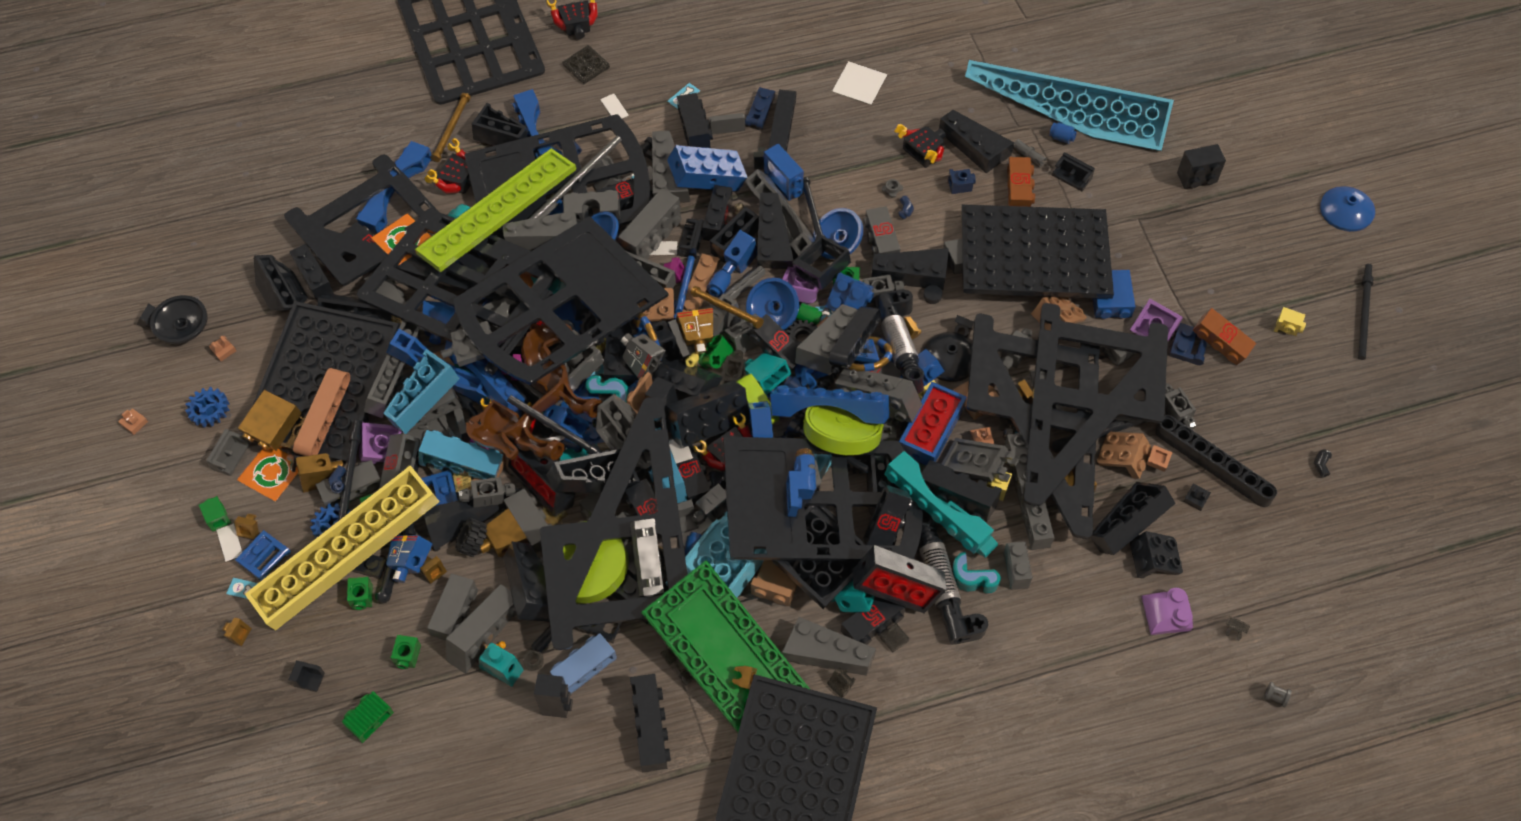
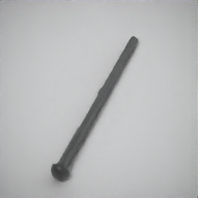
[529,135,622,219]

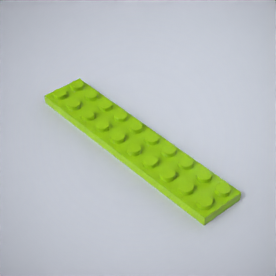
[415,148,576,272]

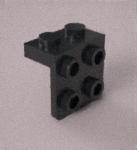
[1130,531,1183,578]

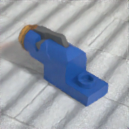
[786,448,821,517]

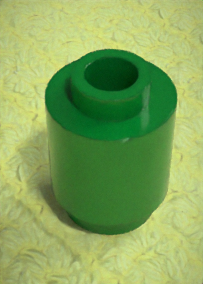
[796,303,823,326]

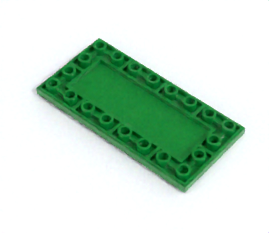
[641,560,810,733]

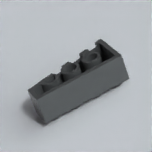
[503,211,577,251]
[795,304,858,375]

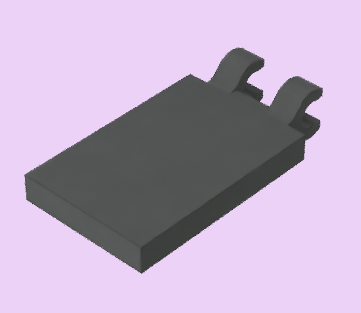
[942,438,1019,482]

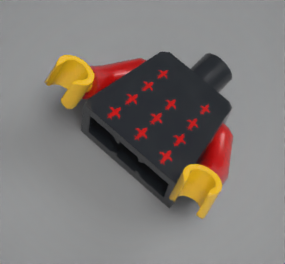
[546,0,598,39]
[894,124,946,168]
[425,138,472,194]
[693,413,752,471]

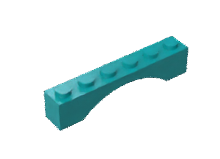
[884,451,994,554]

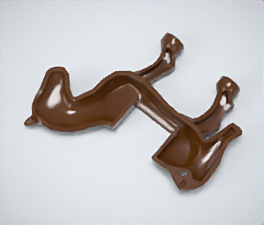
[466,323,602,461]

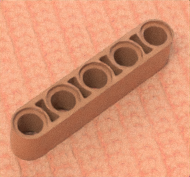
[293,368,350,456]

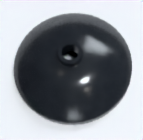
[150,295,208,344]
[923,332,972,382]

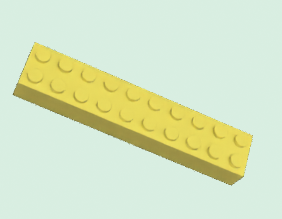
[245,466,440,631]

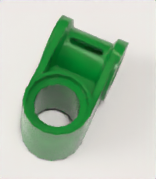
[698,334,733,369]

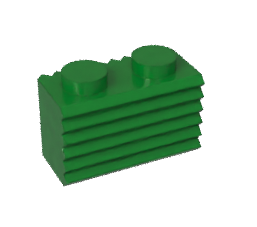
[342,691,394,743]

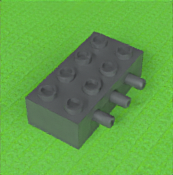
[835,368,922,423]

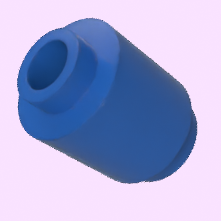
[1049,122,1077,144]
[707,270,731,297]

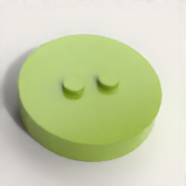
[803,405,884,455]
[563,521,629,603]

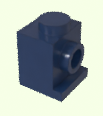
[948,169,976,194]

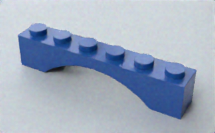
[512,89,564,159]
[356,141,432,235]
[386,329,490,405]
[445,340,525,417]
[770,385,889,424]

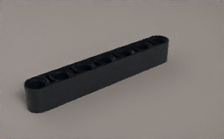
[1155,415,1277,507]

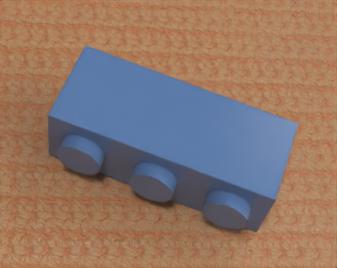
[550,633,617,694]

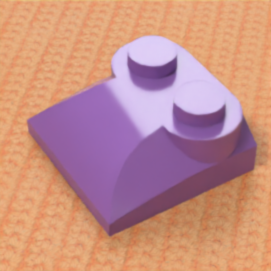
[783,266,819,304]
[1130,299,1183,341]
[359,423,401,464]
[1142,588,1193,635]

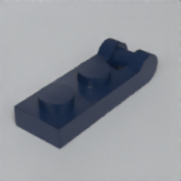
[745,87,775,129]

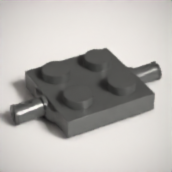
[441,321,492,367]

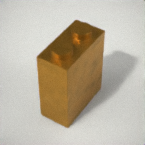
[238,390,302,451]

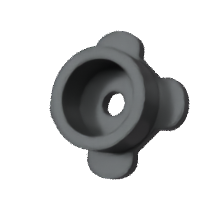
[882,179,903,197]

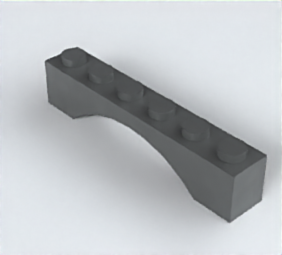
[745,169,815,256]

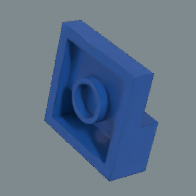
[825,272,874,311]

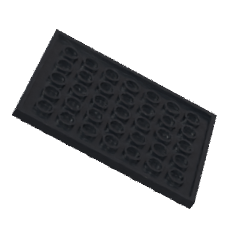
[961,204,1114,299]
[241,301,400,463]
[715,674,877,821]

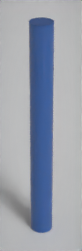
[675,256,695,313]

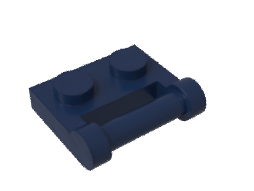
[1169,323,1208,365]

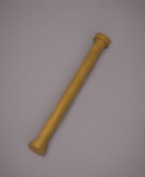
[430,93,471,162]
[691,286,764,329]

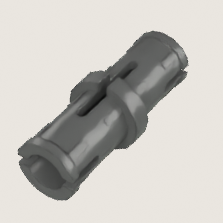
[1013,139,1047,167]

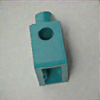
[745,353,791,395]
[831,579,875,612]
[479,642,524,687]

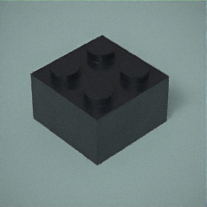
[1177,144,1226,189]

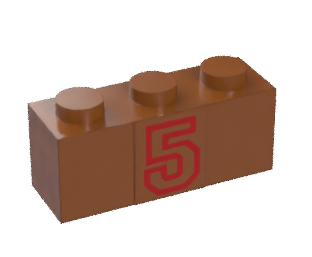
[1007,157,1035,207]
[1192,308,1256,365]

